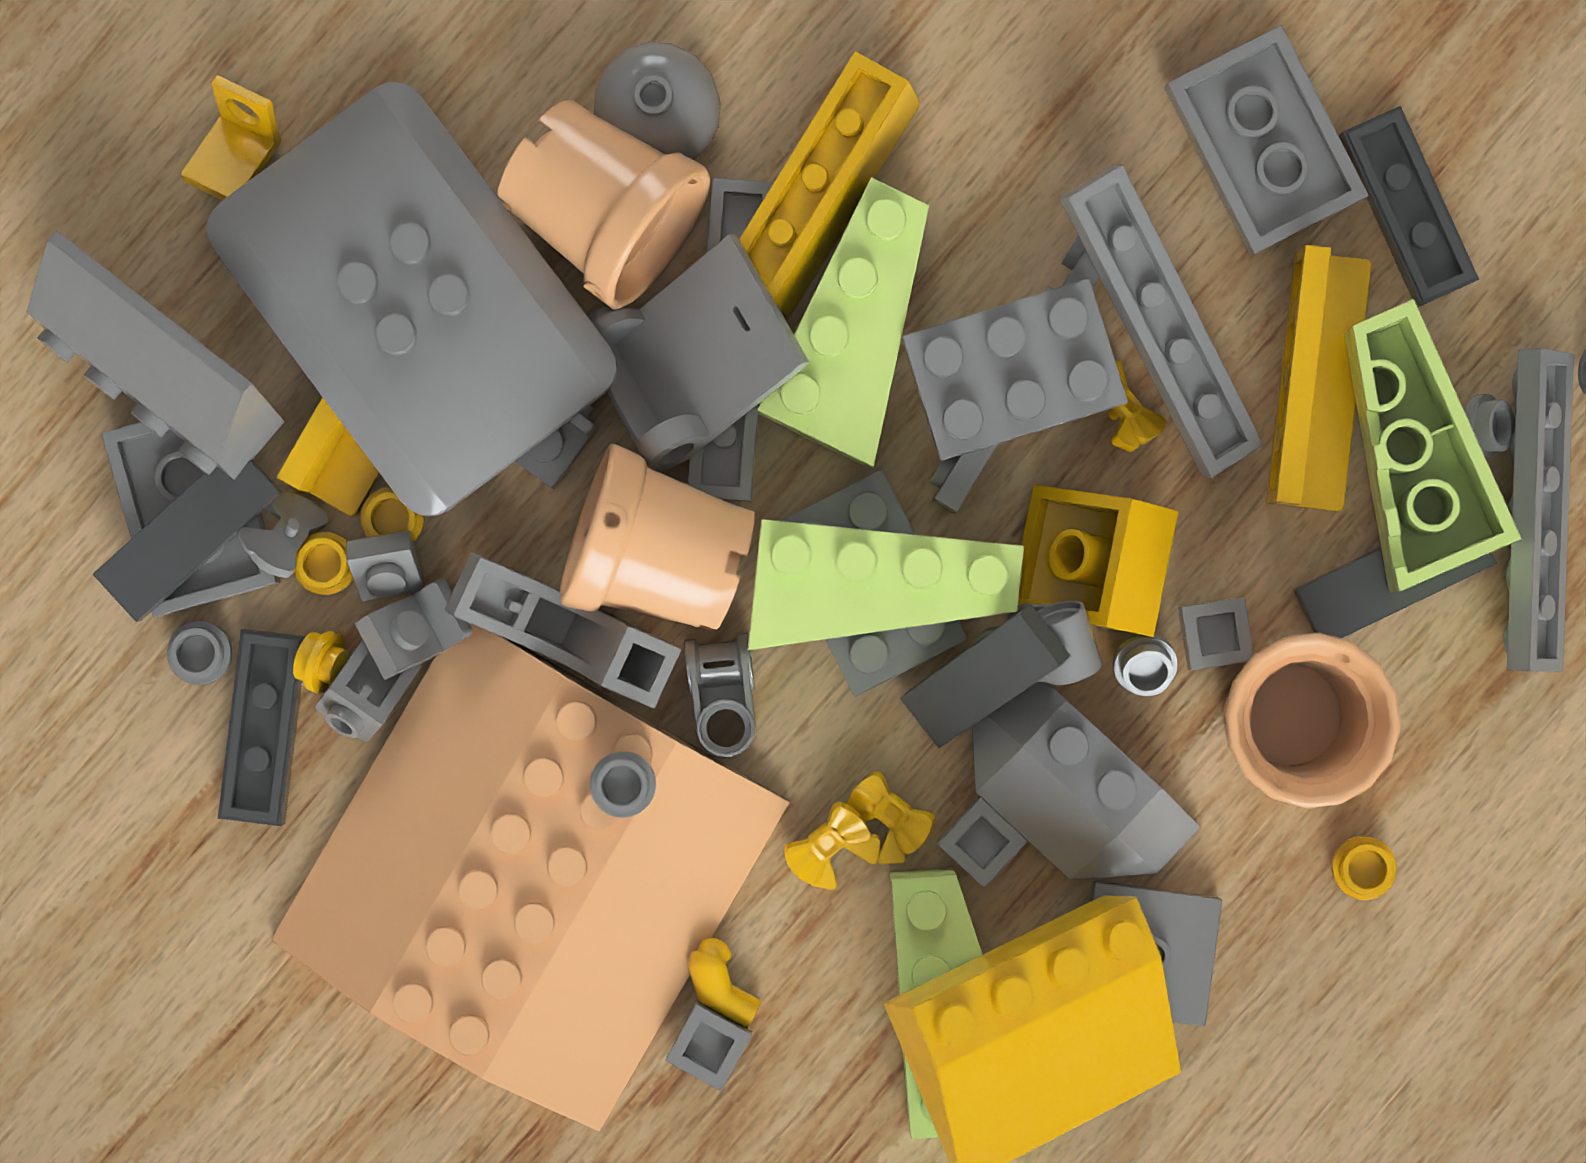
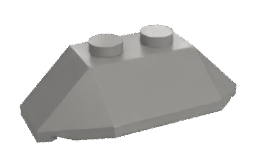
[972,682,1200,879]

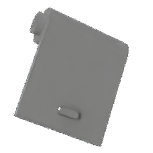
[588,234,810,472]

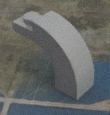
[444,552,682,708]

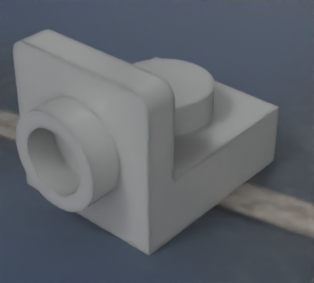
[516,405,599,489]
[355,578,472,680]
[315,639,421,742]

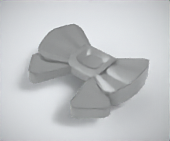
[237,485,329,578]

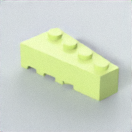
[758,177,930,470]
[1344,299,1521,593]
[748,519,1024,650]
[889,867,983,1139]

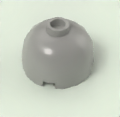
[594,42,721,160]

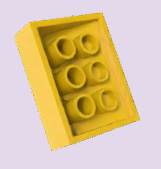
[883,895,1181,1163]

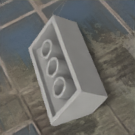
[26,230,285,480]

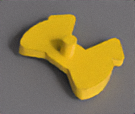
[1108,360,1167,452]
[846,771,935,864]
[783,801,880,890]

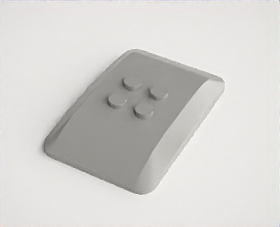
[207,82,617,516]

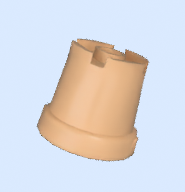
[498,99,711,310]
[559,444,755,631]
[1223,633,1400,808]

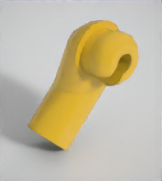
[688,938,762,1028]

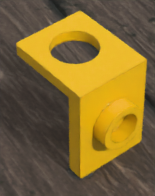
[181,75,281,200]

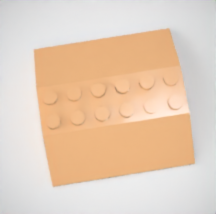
[271,622,790,1131]

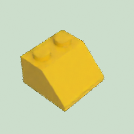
[1018,484,1179,637]

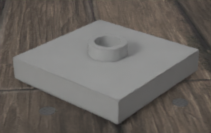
[1091,880,1222,1026]

